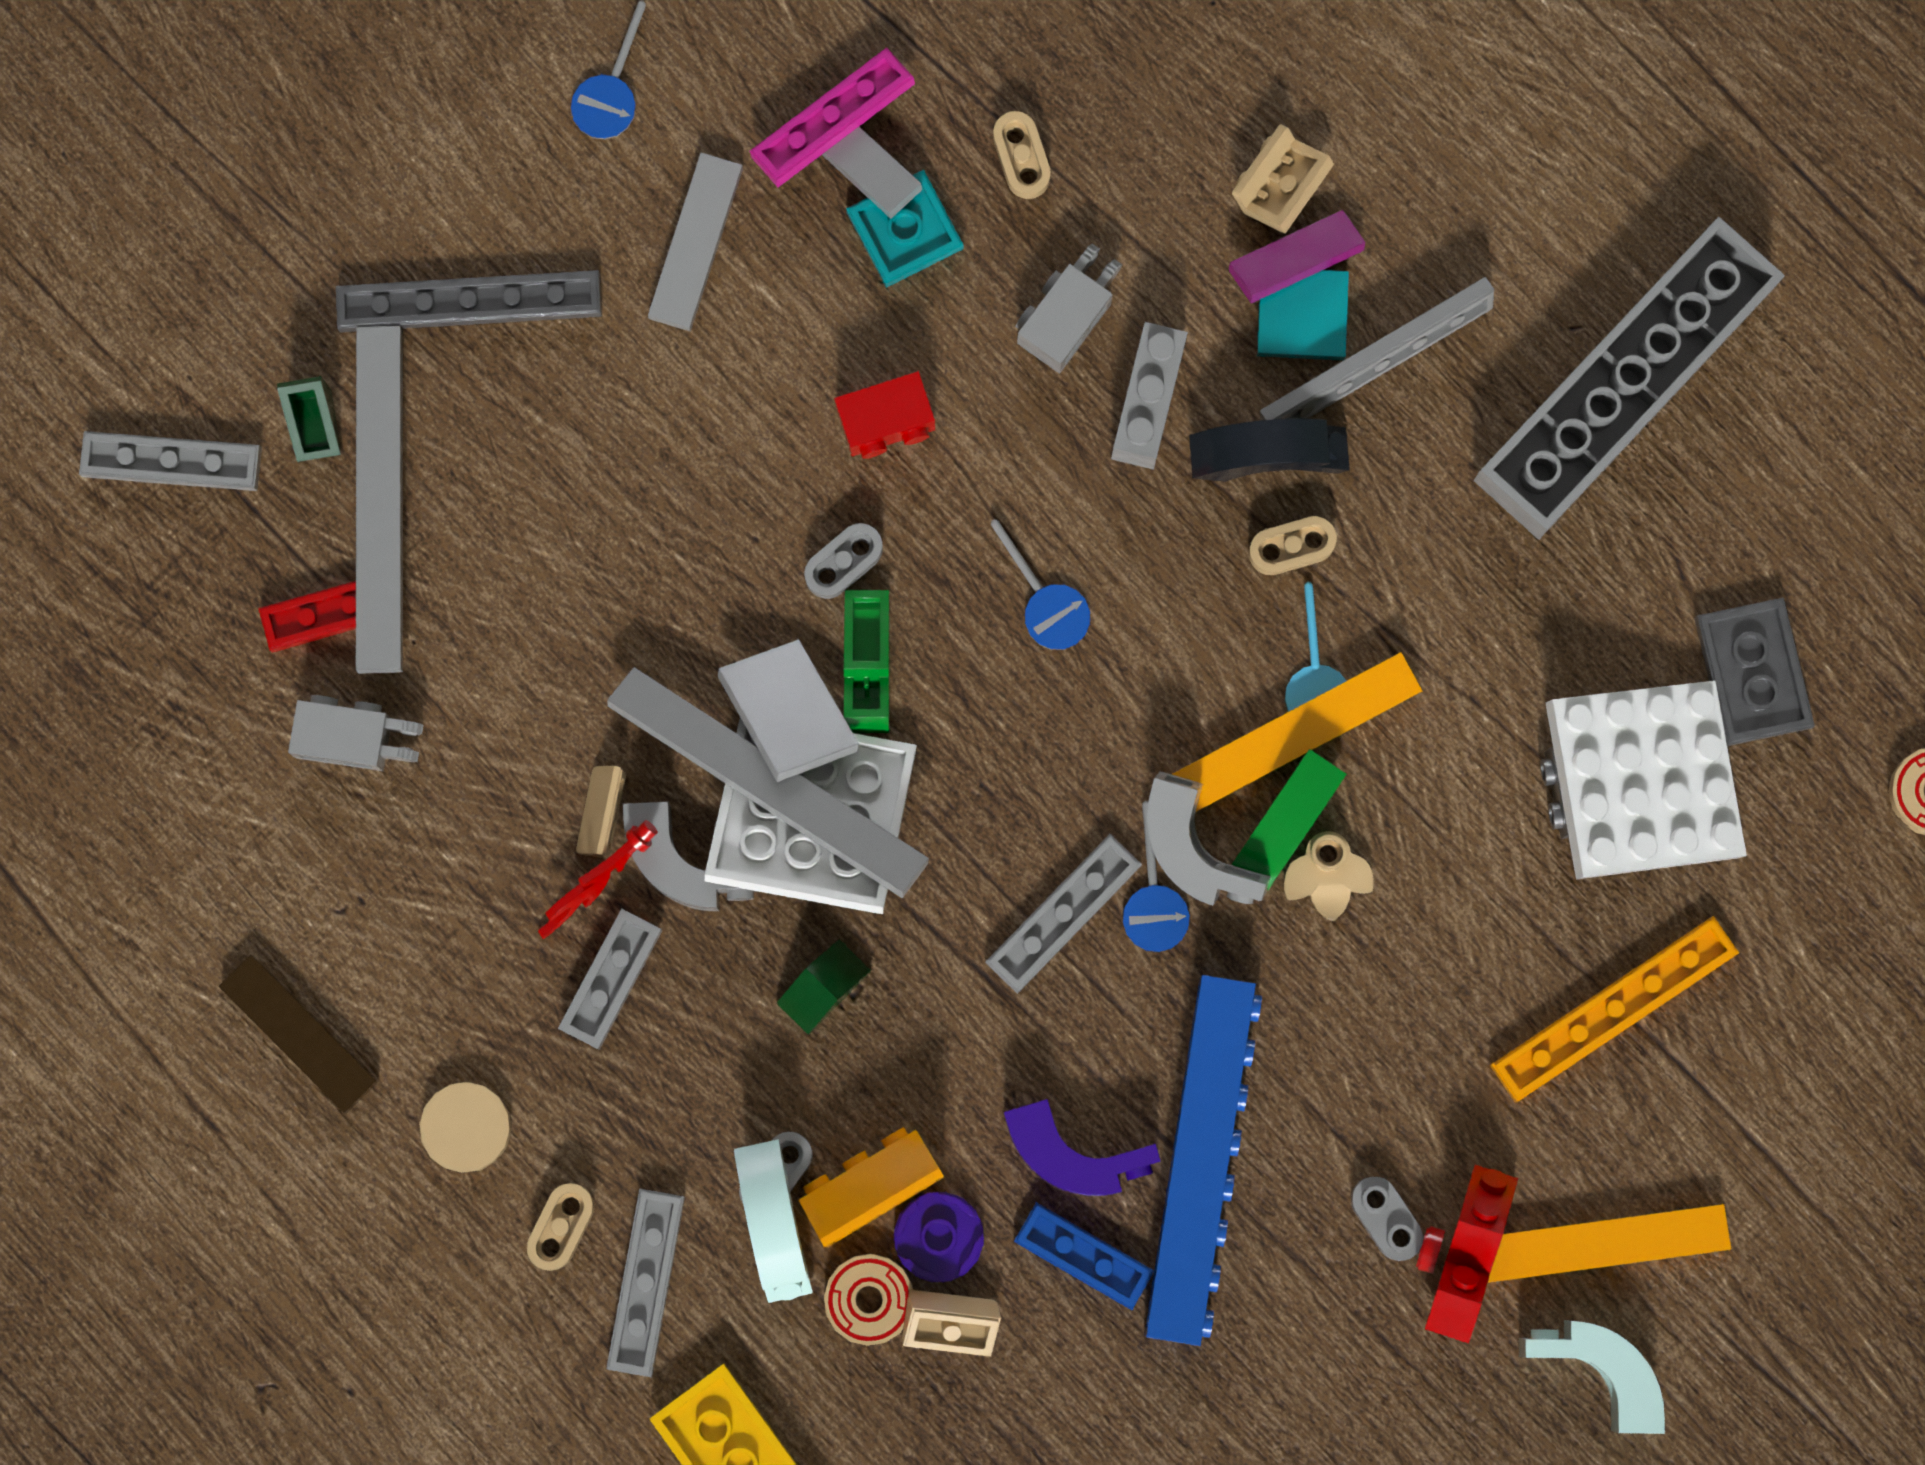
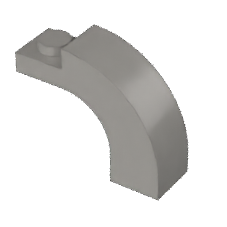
[1147,771,1271,906]
[623,802,759,911]

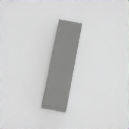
[648,153,743,332]
[79,431,262,491]
[985,834,1142,994]
[606,1189,685,1377]

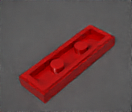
[258,581,356,653]

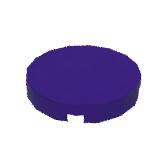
[894,1192,984,1282]

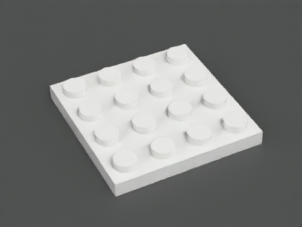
[1546,681,1747,879]
[705,718,917,914]

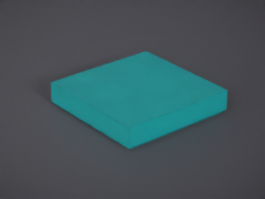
[846,170,964,288]
[1257,270,1349,361]

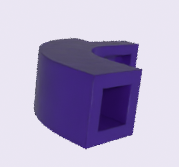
[1003,1099,1161,1196]

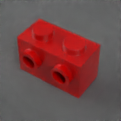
[834,371,935,459]

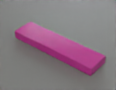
[749,47,915,188]

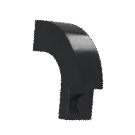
[1189,419,1350,482]

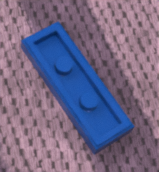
[1014,1202,1154,1310]

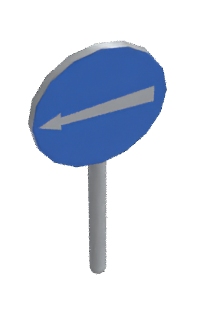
[571,1,646,140]
[991,519,1090,650]
[1123,801,1190,952]

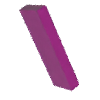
[1229,210,1366,303]

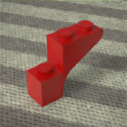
[1425,1165,1518,1344]

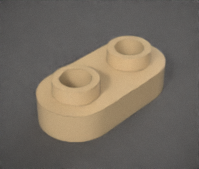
[993,111,1051,199]
[1249,516,1337,575]
[527,1183,594,1271]

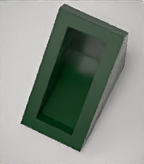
[277,376,341,462]
[776,939,871,1035]

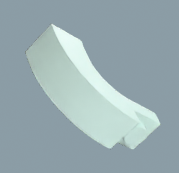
[734,1139,813,1303]
[1519,1320,1665,1434]

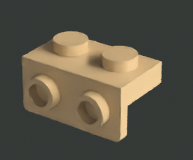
[1232,124,1334,234]

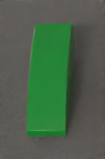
[844,590,890,733]
[1231,749,1347,890]

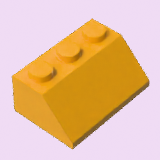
[799,1127,944,1247]

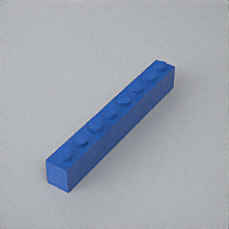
[1144,975,1262,1346]

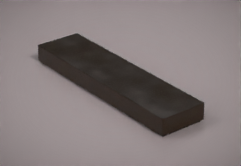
[218,954,379,1114]

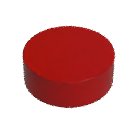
[1416,1226,1446,1274]

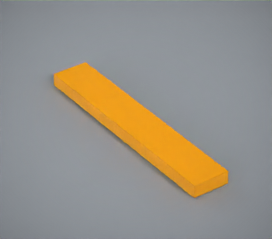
[1171,652,1422,812]
[1490,916,1739,1103]
[1488,1204,1731,1283]

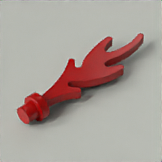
[538,820,658,939]

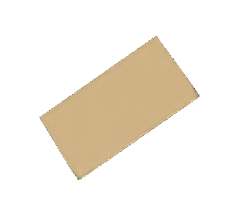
[576,766,626,859]
[902,1290,1001,1357]

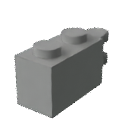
[1016,243,1122,374]
[288,695,424,772]

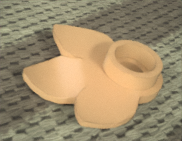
[1284,831,1373,922]

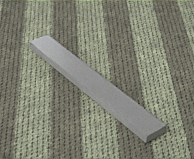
[356,326,403,674]
[607,667,929,898]

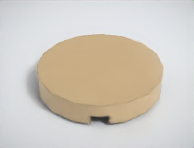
[419,1082,511,1173]

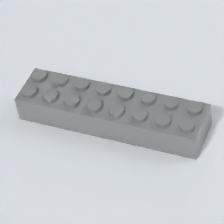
[1474,217,1785,540]

